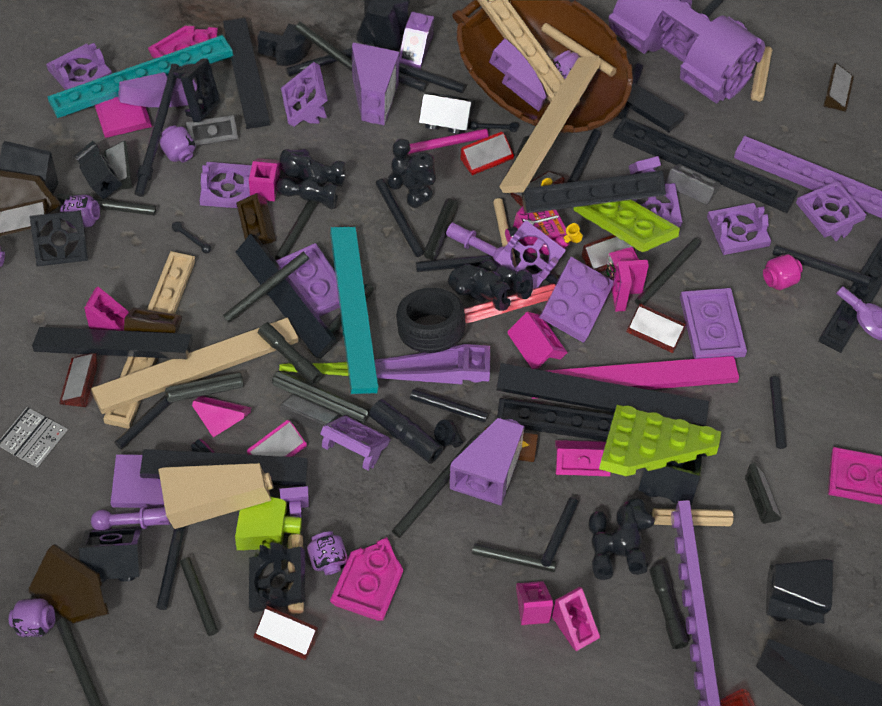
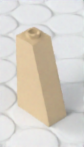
[159,463,273,529]

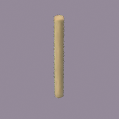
[542,23,616,77]
[493,198,517,267]

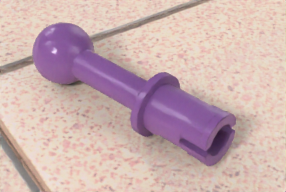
[446,222,513,266]
[91,506,171,530]

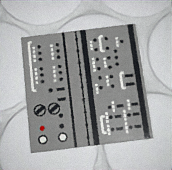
[0,407,68,467]

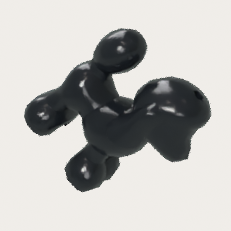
[387,138,436,208]
[276,148,346,209]
[448,260,533,311]
[588,498,655,580]

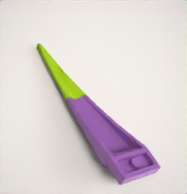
[279,344,490,384]

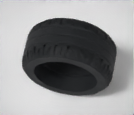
[396,288,465,353]

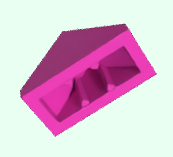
[84,287,129,331]
[516,581,553,625]
[552,587,600,651]

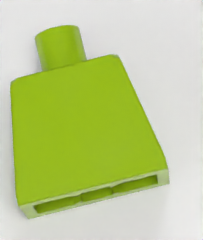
[235,496,302,550]

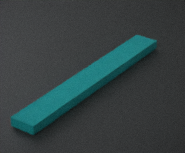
[47,35,233,118]
[330,227,378,394]

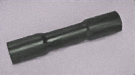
[257,322,323,385]
[649,565,688,650]

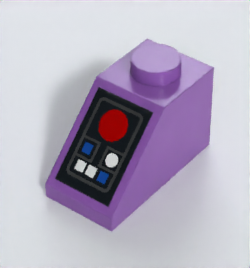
[399,12,434,69]

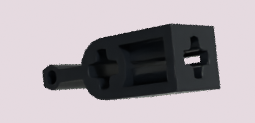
[74,141,123,199]

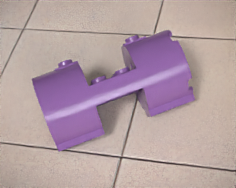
[609,0,765,104]

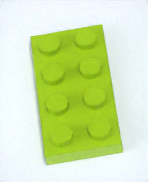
[573,200,680,252]

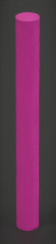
[408,129,488,154]

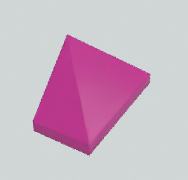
[192,396,251,437]

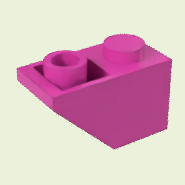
[249,158,281,201]

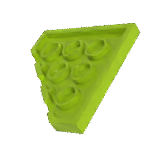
[599,405,721,476]

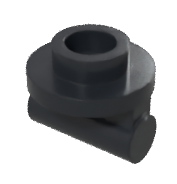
[434,419,463,448]

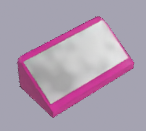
[247,420,307,457]

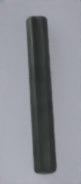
[272,371,369,424]

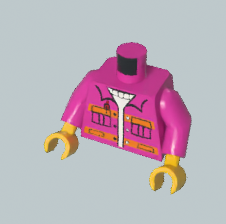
[505,178,583,255]

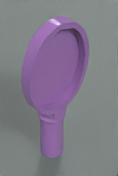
[836,286,882,341]

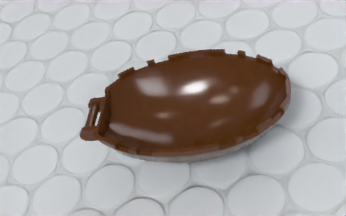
[452,0,633,133]

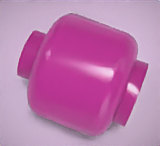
[763,254,803,290]

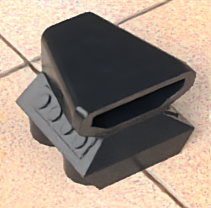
[356,0,410,51]
[766,559,833,626]

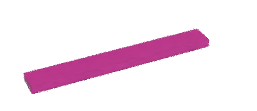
[532,356,739,399]

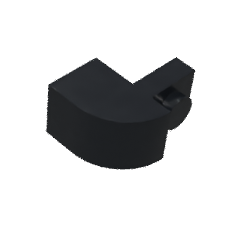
[257,23,311,66]

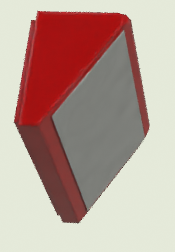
[460,132,514,175]

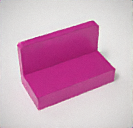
[612,260,649,312]
[508,312,567,369]
[555,440,610,476]

